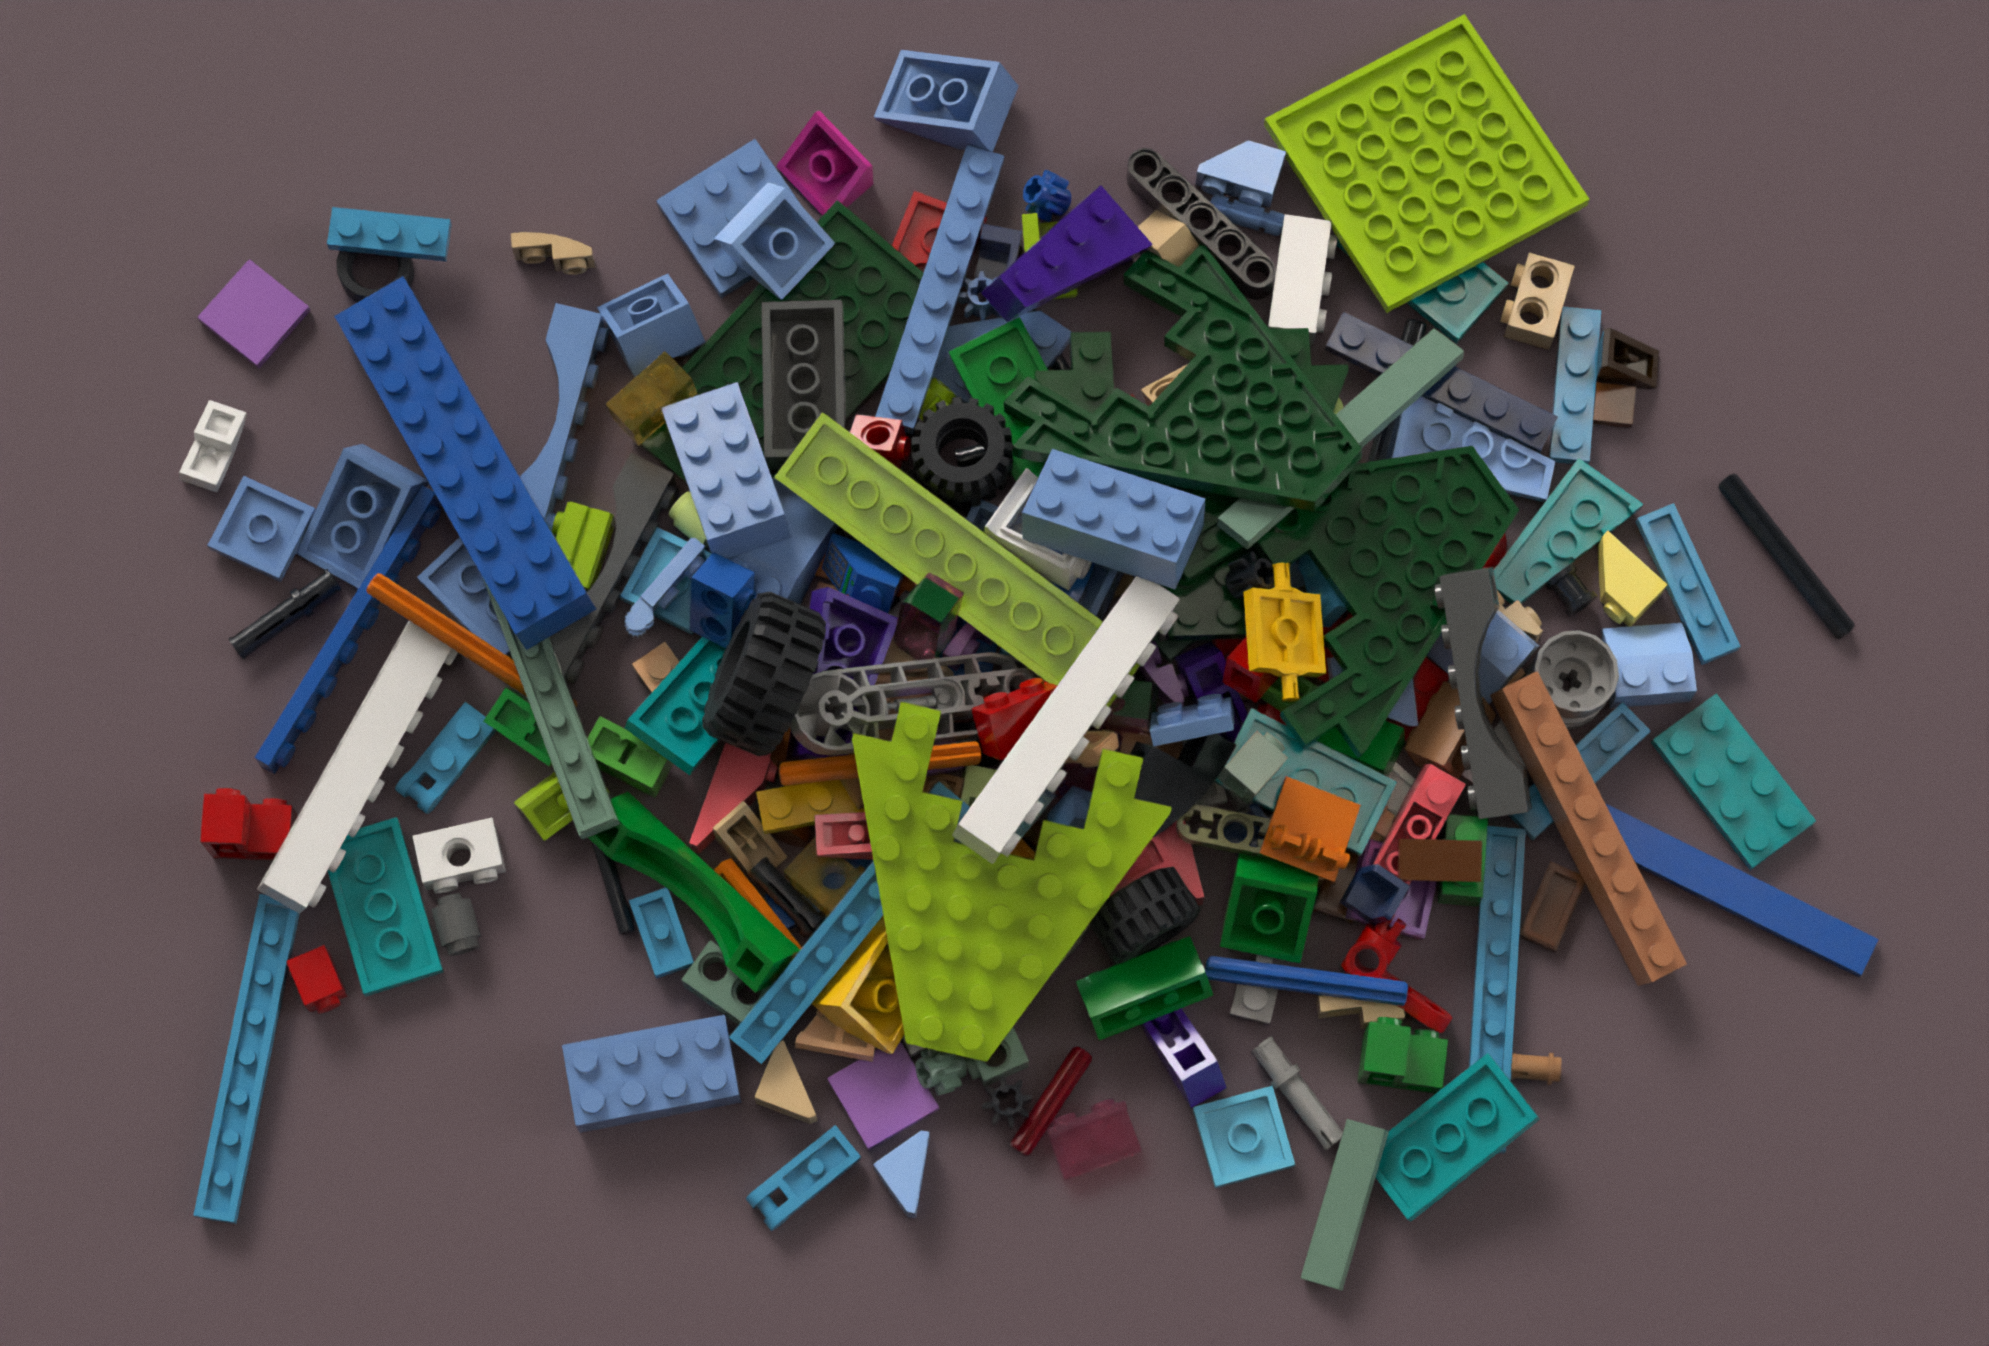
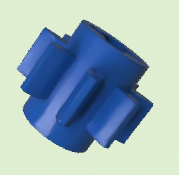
[1023,170,1072,222]

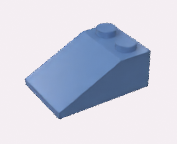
[874,50,1019,152]
[296,444,429,589]
[728,473,838,604]

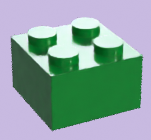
[1220,853,1319,963]

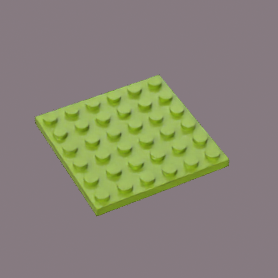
[1264,14,1590,313]

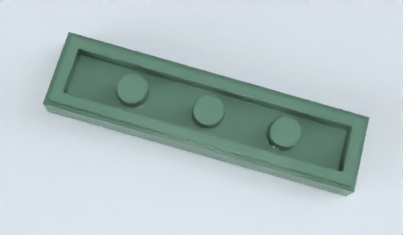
[1300,1119,1389,1291]

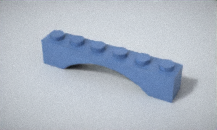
[520,303,609,531]

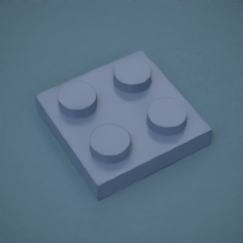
[207,476,316,582]
[1150,694,1234,746]

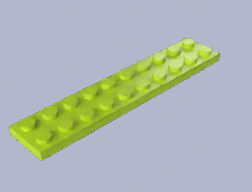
[774,412,1141,707]

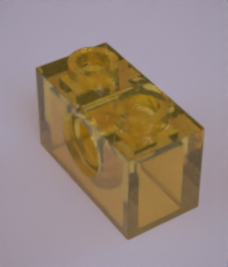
[606,351,697,446]
[784,836,866,916]

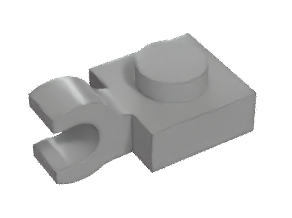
[1230,955,1278,1025]

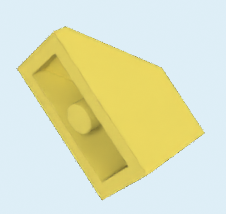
[1597,531,1668,627]

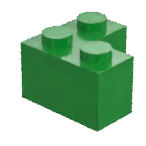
[1357,1017,1448,1094]

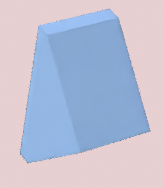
[873,1130,930,1218]

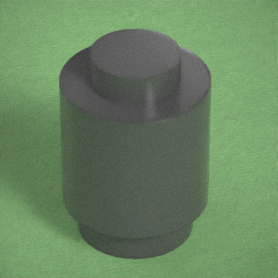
[431,893,481,956]

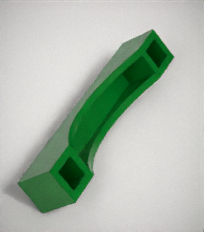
[588,792,800,993]

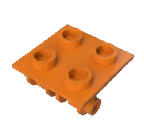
[1259,776,1361,882]

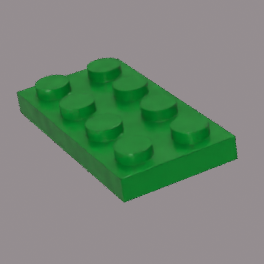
[949,317,1048,483]

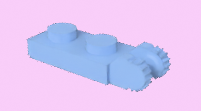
[624,537,706,638]

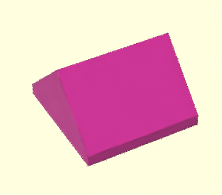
[776,110,874,215]

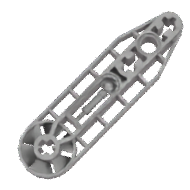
[790,652,1047,755]

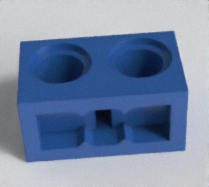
[690,552,757,648]

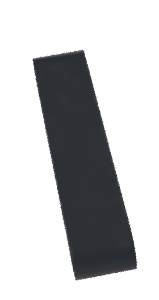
[1126,148,1276,300]

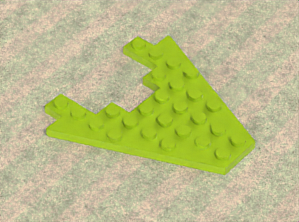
[852,701,1171,1062]

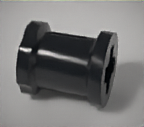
[1545,564,1598,617]

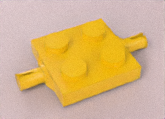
[1244,563,1326,702]

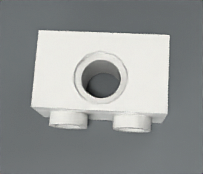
[412,817,506,893]

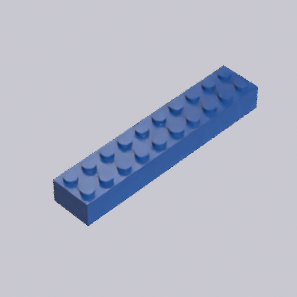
[334,276,596,650]

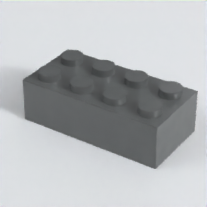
[762,300,846,470]

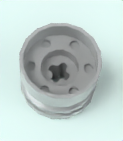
[1524,630,1619,730]

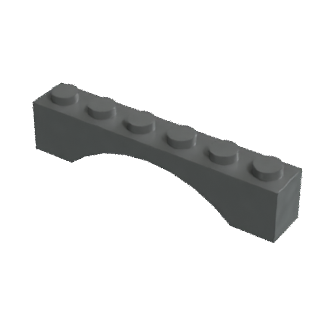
[550,453,678,685]
[1435,567,1532,819]

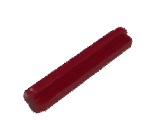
[1010,1046,1093,1156]

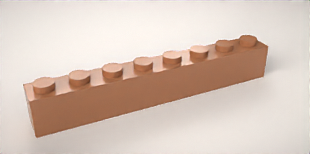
[1490,671,1687,986]

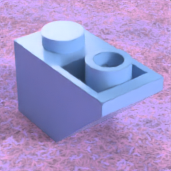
[1195,140,1286,207]

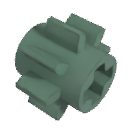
[916,1048,967,1096]

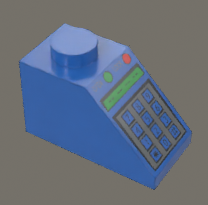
[822,533,904,614]

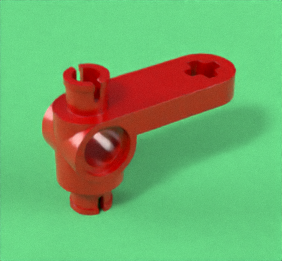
[1341,915,1453,1033]

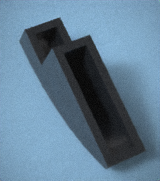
[1130,734,1236,837]

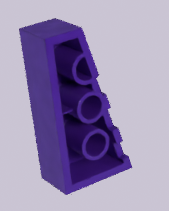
[981,185,1153,322]
[792,587,898,760]

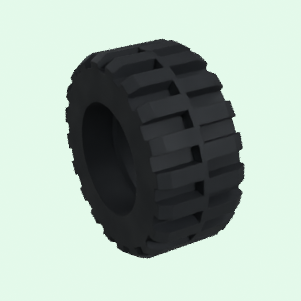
[702,592,826,756]

